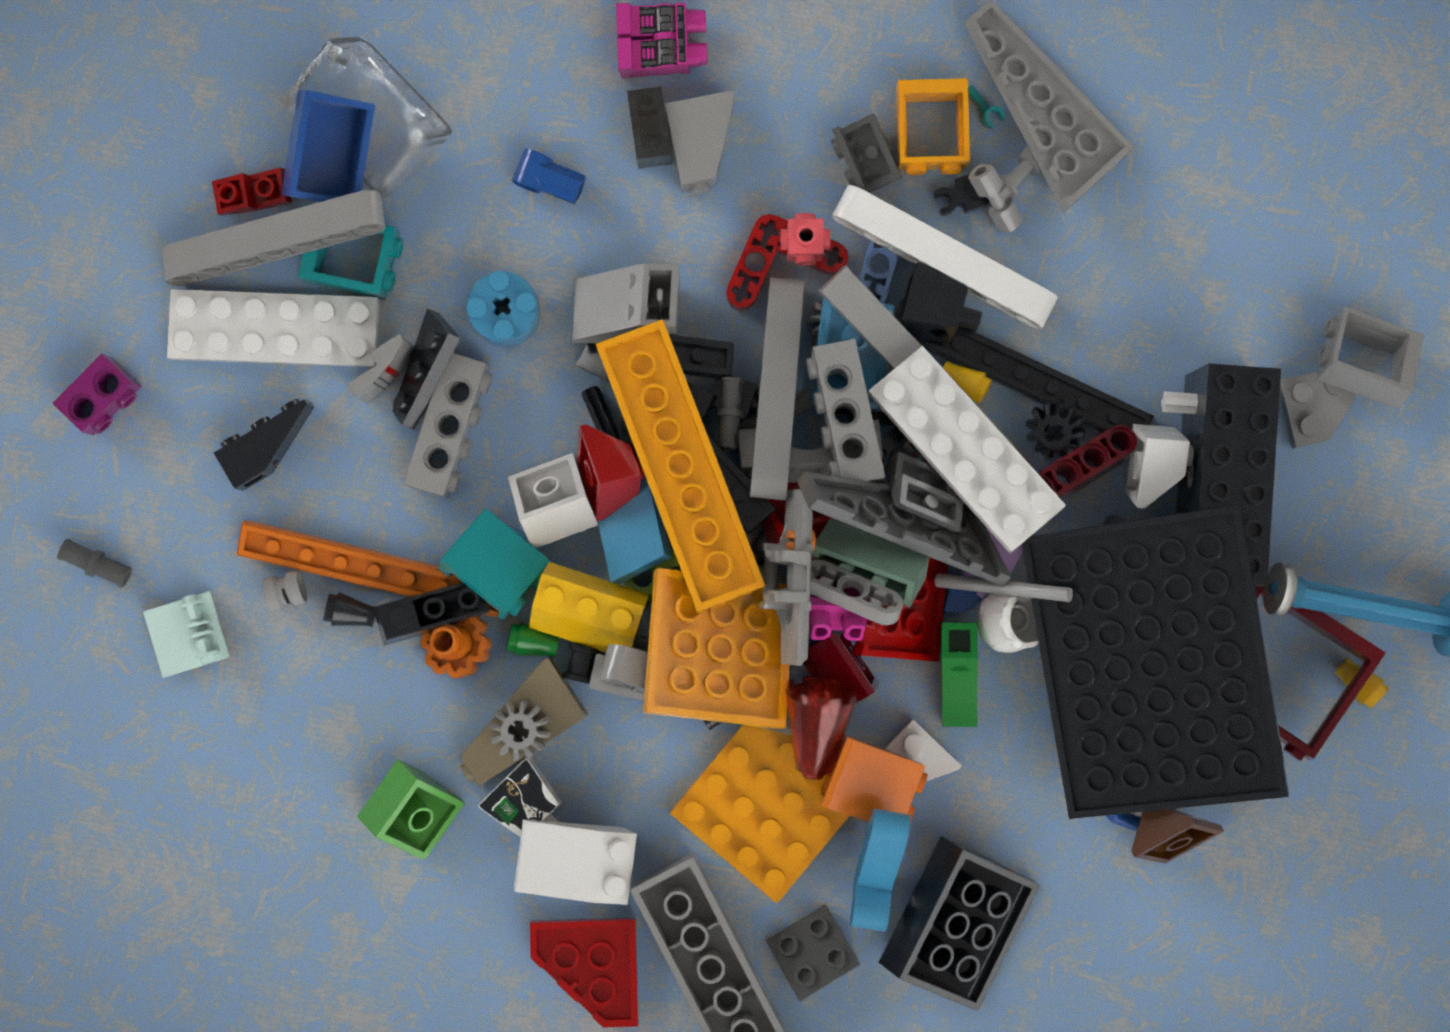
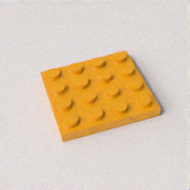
[643,568,790,729]
[670,725,849,903]

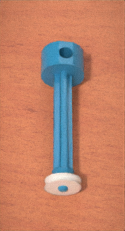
[1263,562,1450,657]

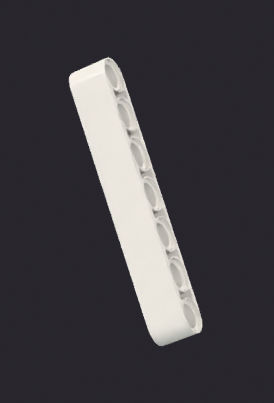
[832,185,1058,330]

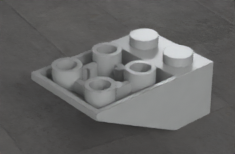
[572,263,680,344]

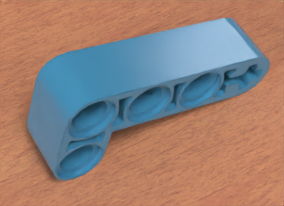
[850,808,910,932]

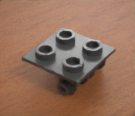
[766,904,860,1002]

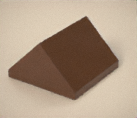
[1131,809,1224,864]

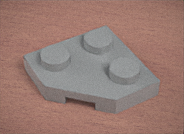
[1280,371,1356,449]

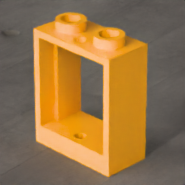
[895,78,970,175]

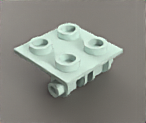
[143,591,230,678]

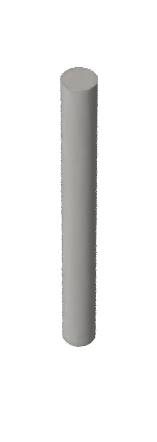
[935,573,1073,602]

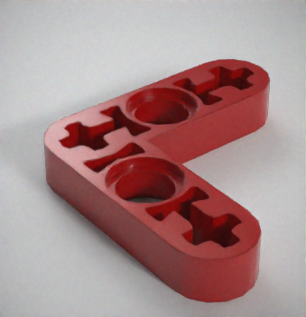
[726,214,848,311]

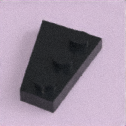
[392,308,460,429]

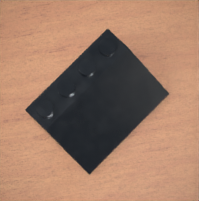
[878,836,1040,1011]

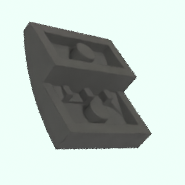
[889,451,963,533]

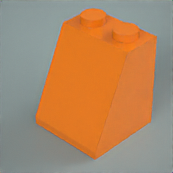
[818,733,928,822]

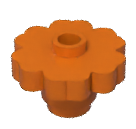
[420,616,492,679]

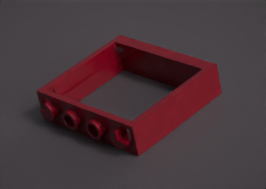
[1255,586,1386,761]

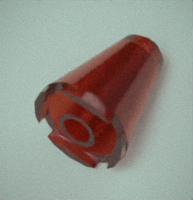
[785,676,858,780]

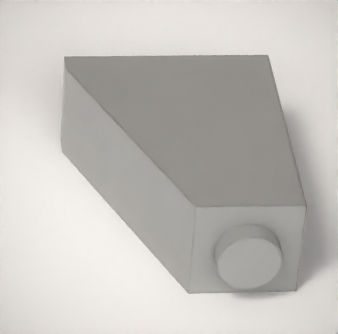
[665,90,734,195]

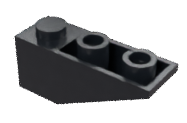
[214,399,314,491]
[374,583,490,646]

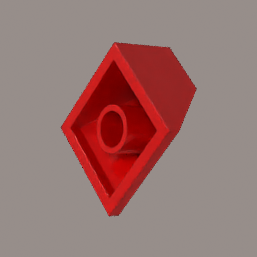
[577,424,645,521]

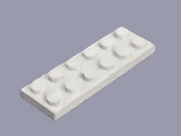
[167,289,380,368]
[868,346,1066,554]

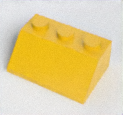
[529,562,650,653]

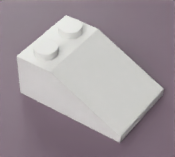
[514,820,637,905]

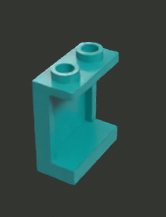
[438,508,550,621]

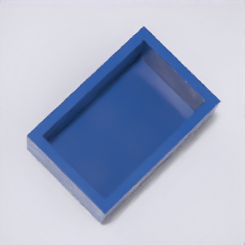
[281,90,375,202]

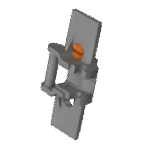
[759,489,816,666]

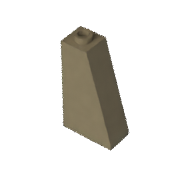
[460,657,588,786]

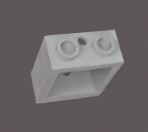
[1316,306,1424,409]

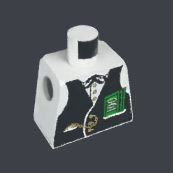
[478,758,562,838]

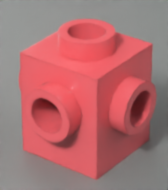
[780,213,830,266]

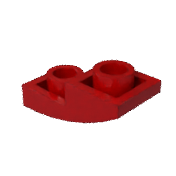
[212,167,292,216]

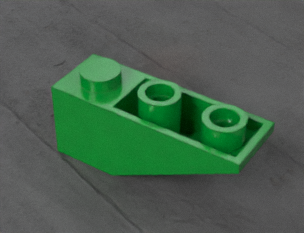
[942,622,978,727]

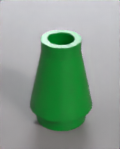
[506,622,559,657]

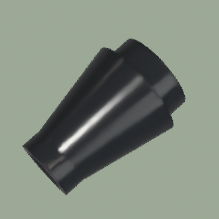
[323,592,376,627]

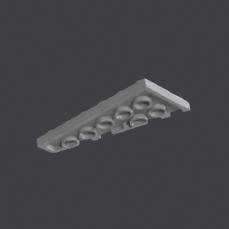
[964,0,1134,213]

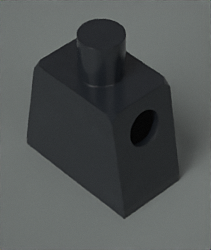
[898,262,982,343]

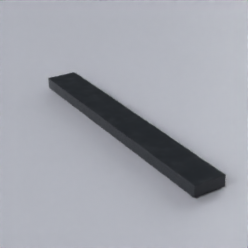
[894,299,1154,432]

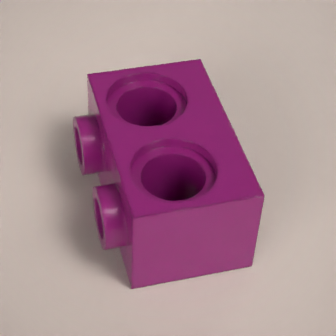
[52,353,142,436]

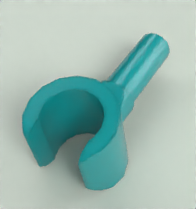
[968,85,1005,128]

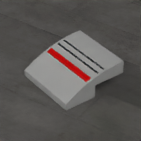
[347,334,414,403]

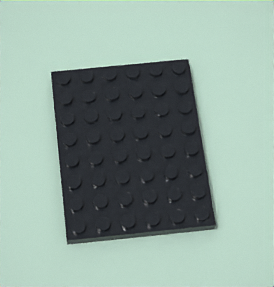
[1022,504,1290,819]

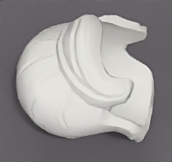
[976,593,1039,653]

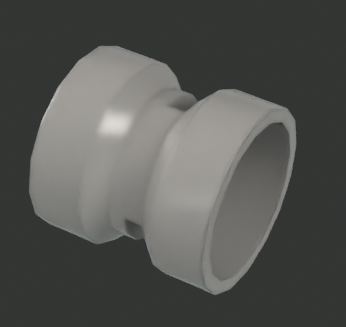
[262,570,307,612]

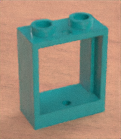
[298,225,404,300]

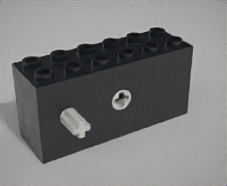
[1161,363,1281,586]

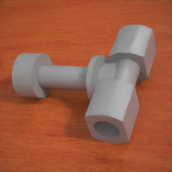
[968,145,1041,232]

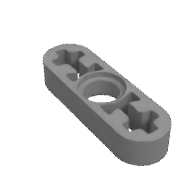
[810,560,903,625]

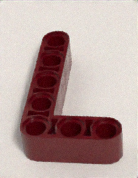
[1037,425,1137,500]

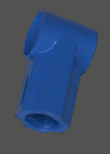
[511,148,586,205]

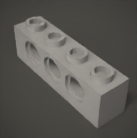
[806,339,885,483]
[404,353,493,499]

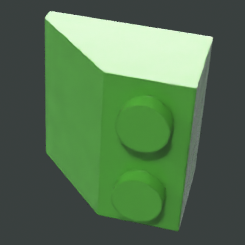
[357,759,465,860]

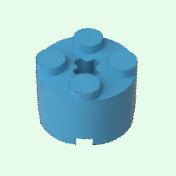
[466,270,540,346]

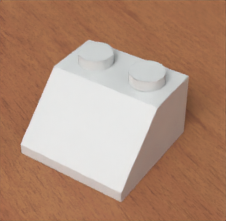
[1124,424,1194,508]
[508,453,598,548]

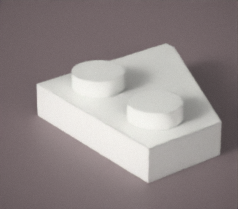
[884,719,962,782]

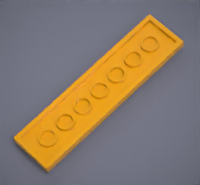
[596,319,765,613]

